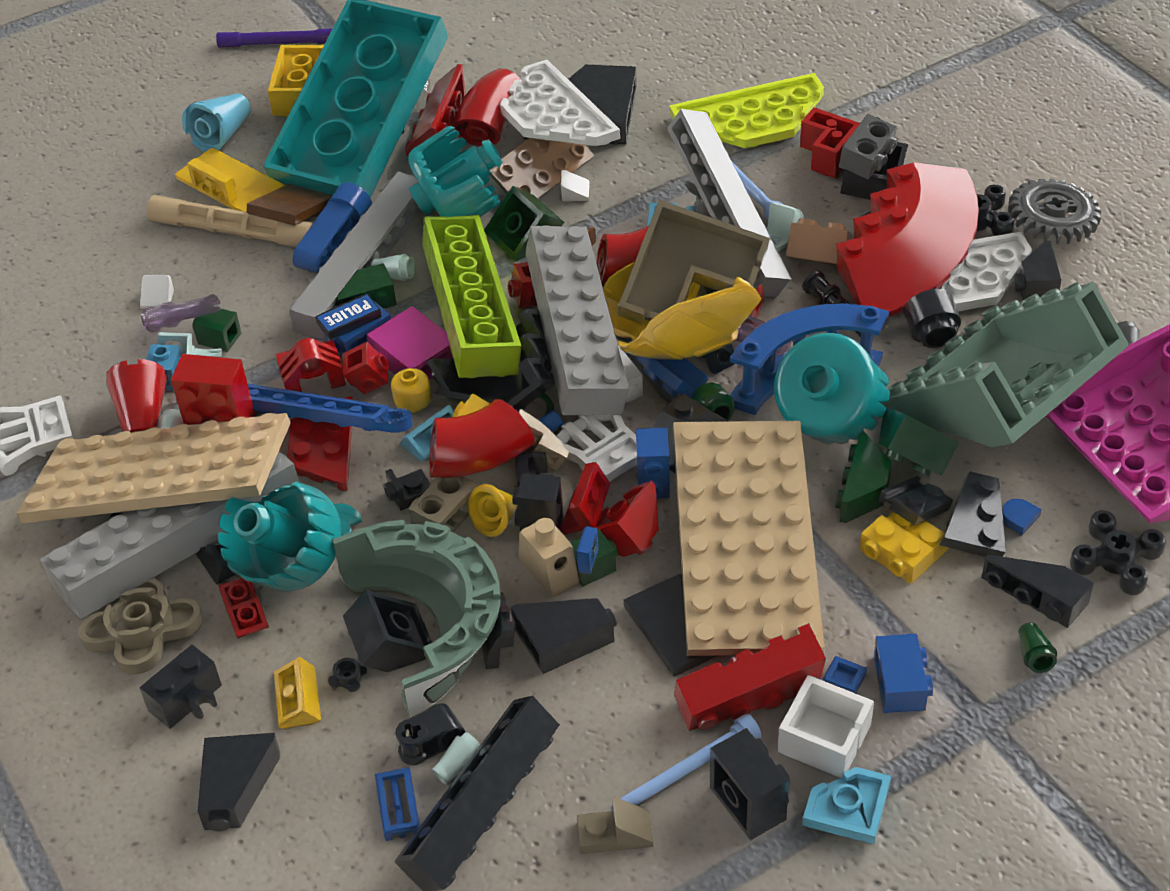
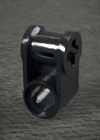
[395,703,466,765]

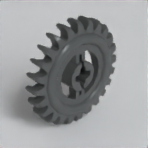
[1008,178,1101,244]

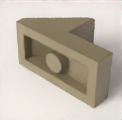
[577,797,654,854]

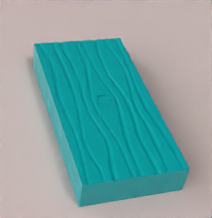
[263,0,449,198]

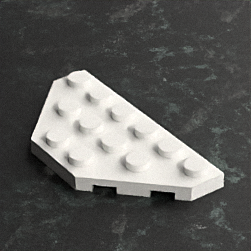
[500,60,620,146]
[938,232,1032,311]

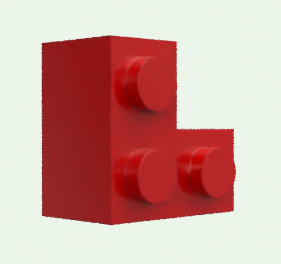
[800,107,860,178]

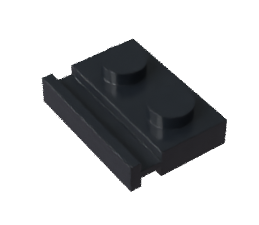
[878,476,953,526]

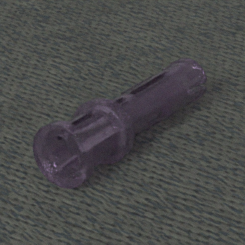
[141,294,220,332]

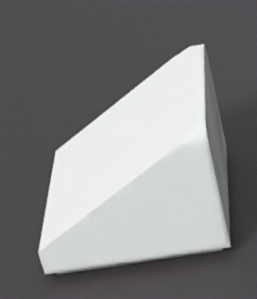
[561,170,589,202]
[140,275,174,309]

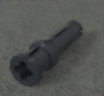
[802,270,861,338]

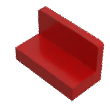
[560,462,611,535]

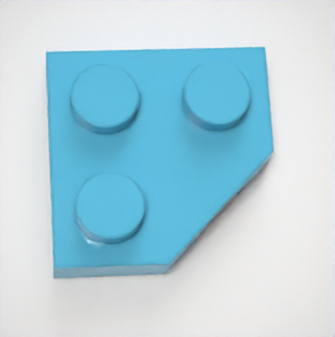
[802,767,891,844]

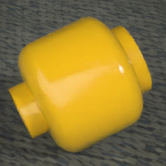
[391,368,432,413]

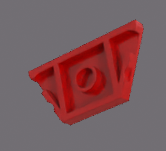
[287,396,353,491]

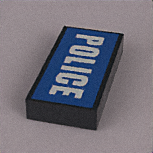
[315,293,382,340]

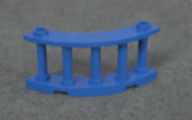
[730,304,889,415]

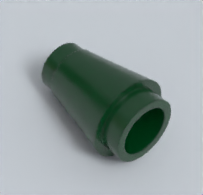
[1018,622,1057,673]

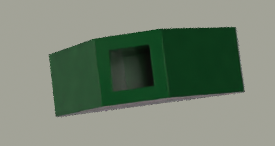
[835,432,892,523]

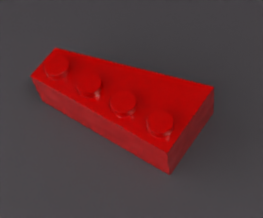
[674,623,826,731]

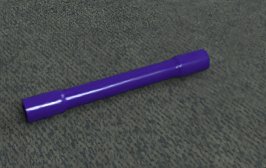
[216,28,333,47]

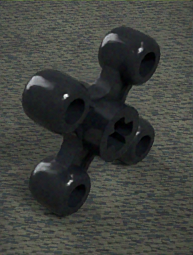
[977,184,1014,236]
[1070,510,1166,595]

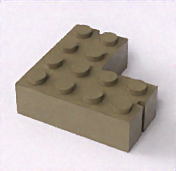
[618,200,770,324]

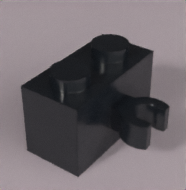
[512,472,564,532]
[139,644,222,729]

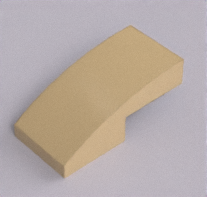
[519,409,569,470]

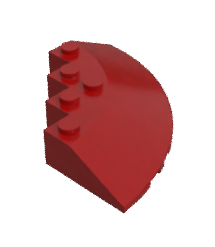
[836,162,979,317]

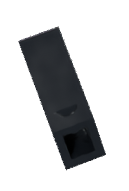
[981,554,1094,628]

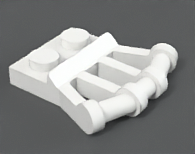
[0,395,73,476]
[557,415,637,482]

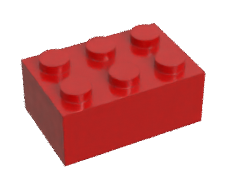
[171,354,256,425]

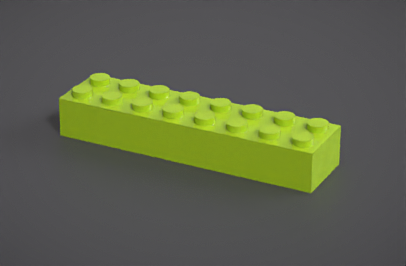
[422,215,521,378]

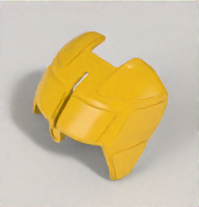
[603,262,761,360]

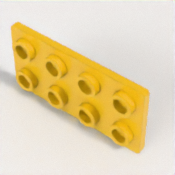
[175,148,285,212]

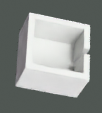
[778,675,874,778]

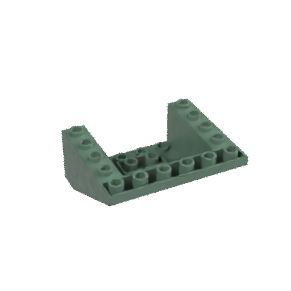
[881,282,1129,448]

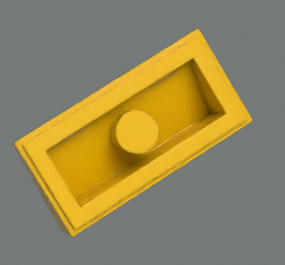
[274,656,321,729]

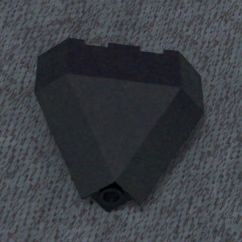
[427,309,555,409]

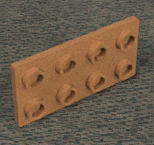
[490,138,594,199]

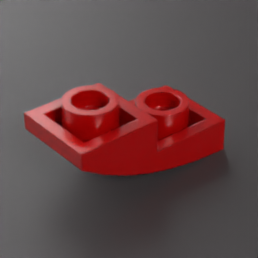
[218,578,269,639]

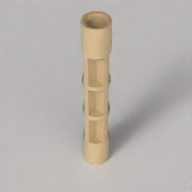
[147,195,313,247]

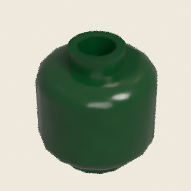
[691,382,735,421]

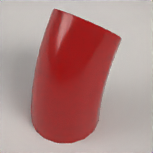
[452,68,520,146]
[596,225,649,287]
[429,399,534,478]

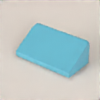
[399,405,454,462]

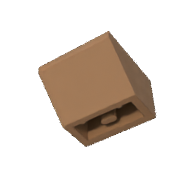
[786,218,852,265]

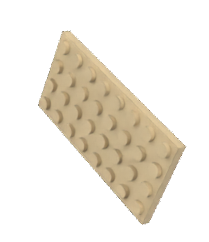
[17,413,290,524]
[673,421,825,656]

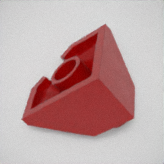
[581,480,659,557]

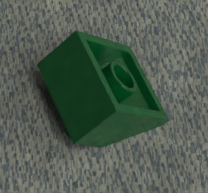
[484,186,564,261]
[878,407,959,477]

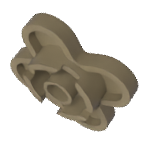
[78,578,203,674]

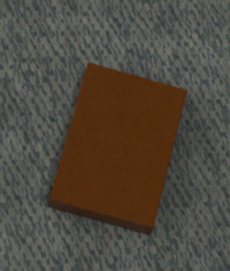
[246,184,332,225]

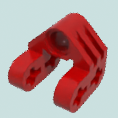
[275,338,346,392]

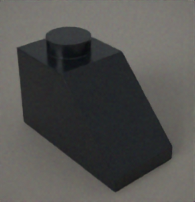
[1015,241,1062,300]

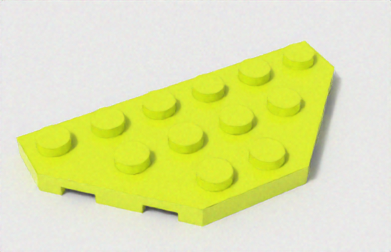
[669,73,824,148]

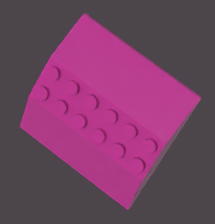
[1045,324,1170,524]

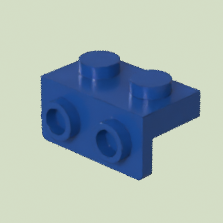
[636,356,709,398]

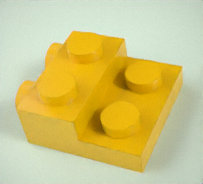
[860,512,949,584]

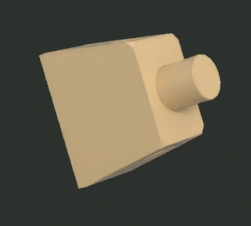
[518,518,579,599]

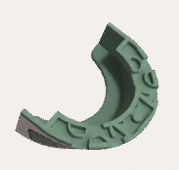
[332,520,501,717]

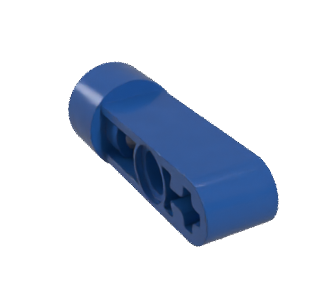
[292,182,372,274]

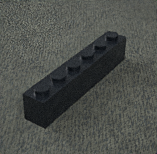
[394,696,560,891]

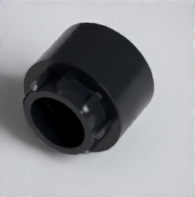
[903,289,961,348]

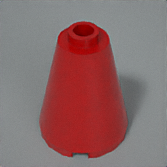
[106,359,167,433]

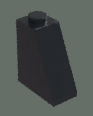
[511,598,617,674]
[197,733,280,832]

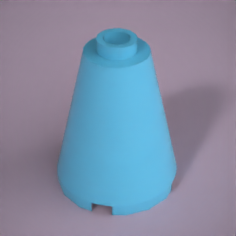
[182,93,251,152]

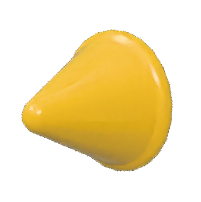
[468,484,517,537]

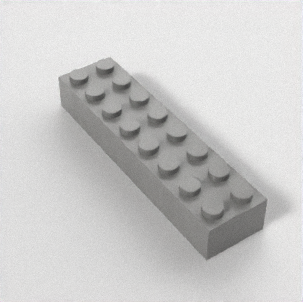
[525,225,629,415]
[40,451,299,620]

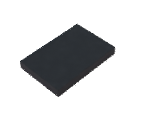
[623,573,719,677]

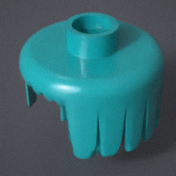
[408,126,503,217]
[774,333,890,444]
[218,481,341,591]

